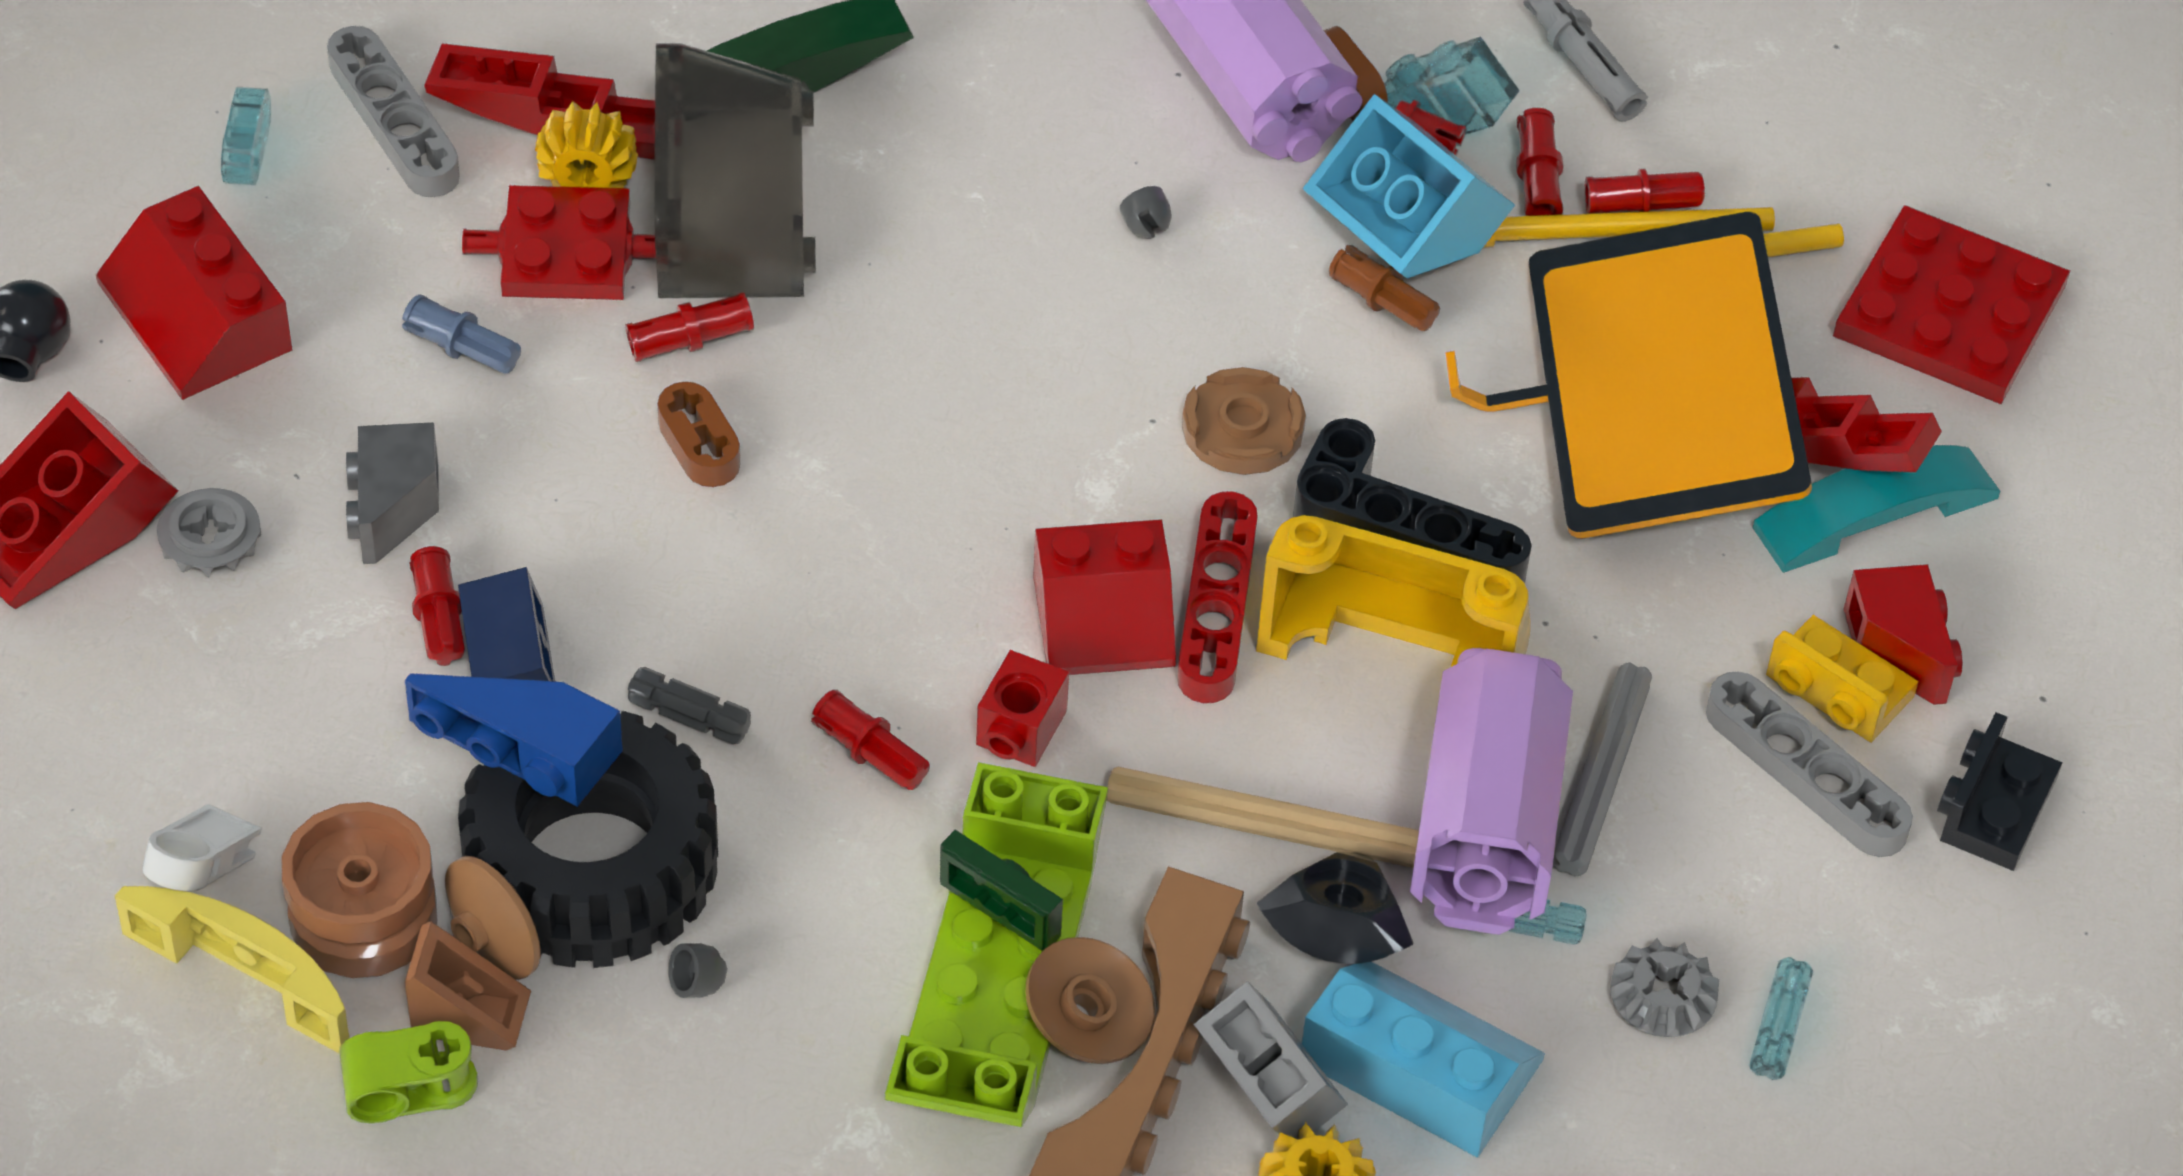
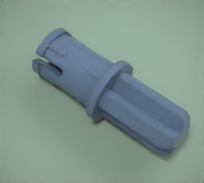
[402,294,521,374]

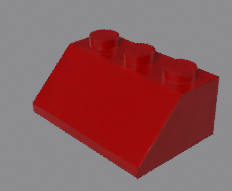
[96,186,292,400]

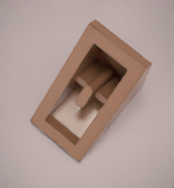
[405,921,531,1051]

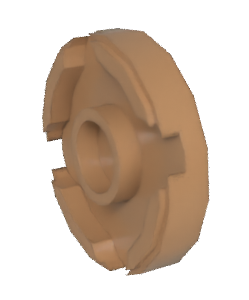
[1182,367,1306,475]

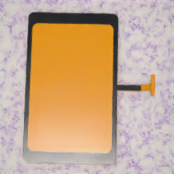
[1445,212,1812,538]

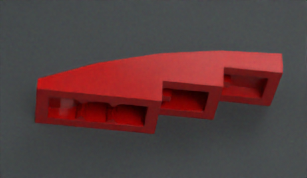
[424,43,677,161]
[1791,377,1942,472]

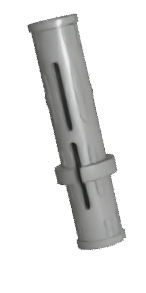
[1523,0,1648,121]

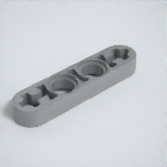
[327,26,460,197]
[1706,672,1913,857]

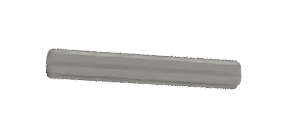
[1553,662,1652,876]

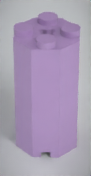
[1146,0,1362,162]
[1410,648,1573,935]

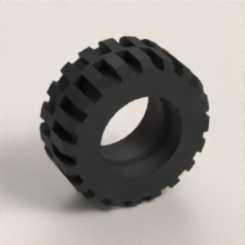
[458,710,718,968]

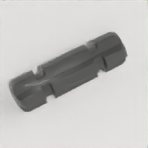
[628,667,751,744]

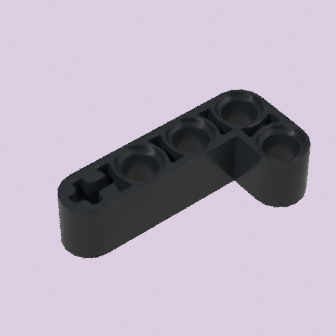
[1293,418,1532,583]

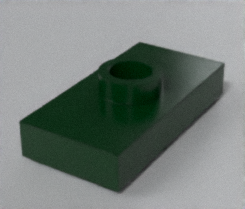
[940,829,1063,950]

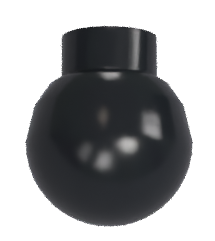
[0,279,71,382]

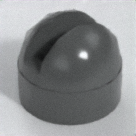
[1119,186,1172,239]
[668,943,728,998]

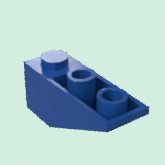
[405,673,623,807]

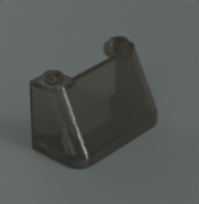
[654,43,816,298]

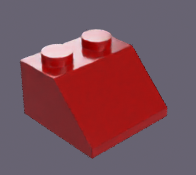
[1033,519,1176,675]

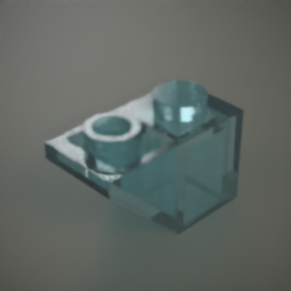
[1384,36,1520,135]

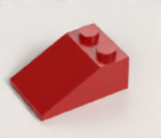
[0,391,179,609]

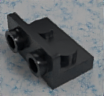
[1937,712,2063,871]

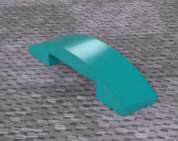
[1753,445,2000,573]

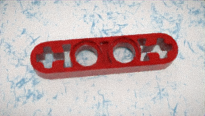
[1178,491,1258,703]

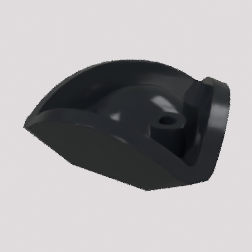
[1257,852,1414,964]

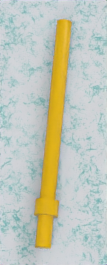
[1483,207,1775,248]

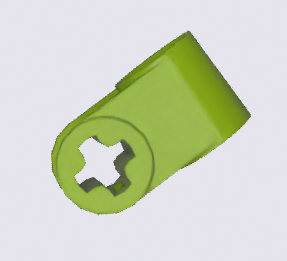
[339,1021,478,1124]

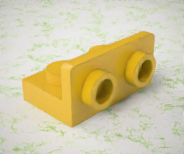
[1766,614,1919,743]

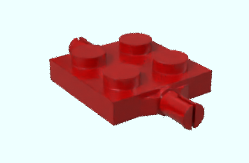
[462,185,670,300]

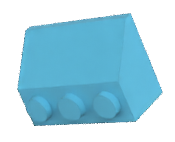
[1303,94,1515,279]
[1302,962,1545,1158]

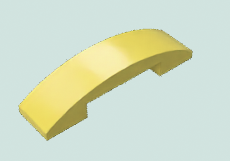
[115,886,349,1053]

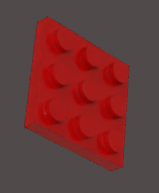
[1833,205,2070,404]

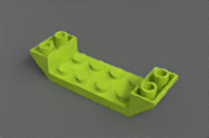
[885,762,1108,1127]

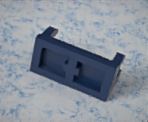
[458,567,555,682]

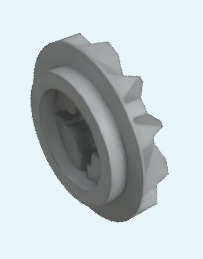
[157,488,261,577]
[1610,938,1719,1037]

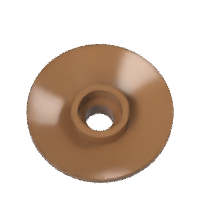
[445,856,540,980]
[1025,937,1155,1064]

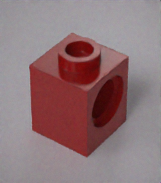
[976,650,1069,767]

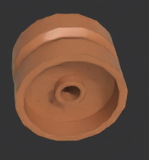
[282,802,438,978]

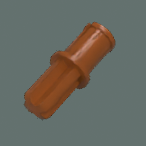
[1329,245,1440,331]

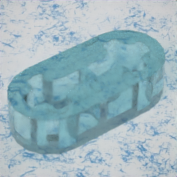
[221,86,271,185]

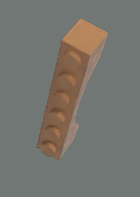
[1029,866,1250,1176]

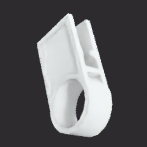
[142,804,262,891]

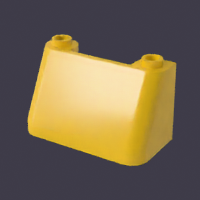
[1256,515,1531,667]

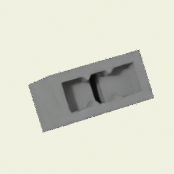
[1194,981,1348,1139]

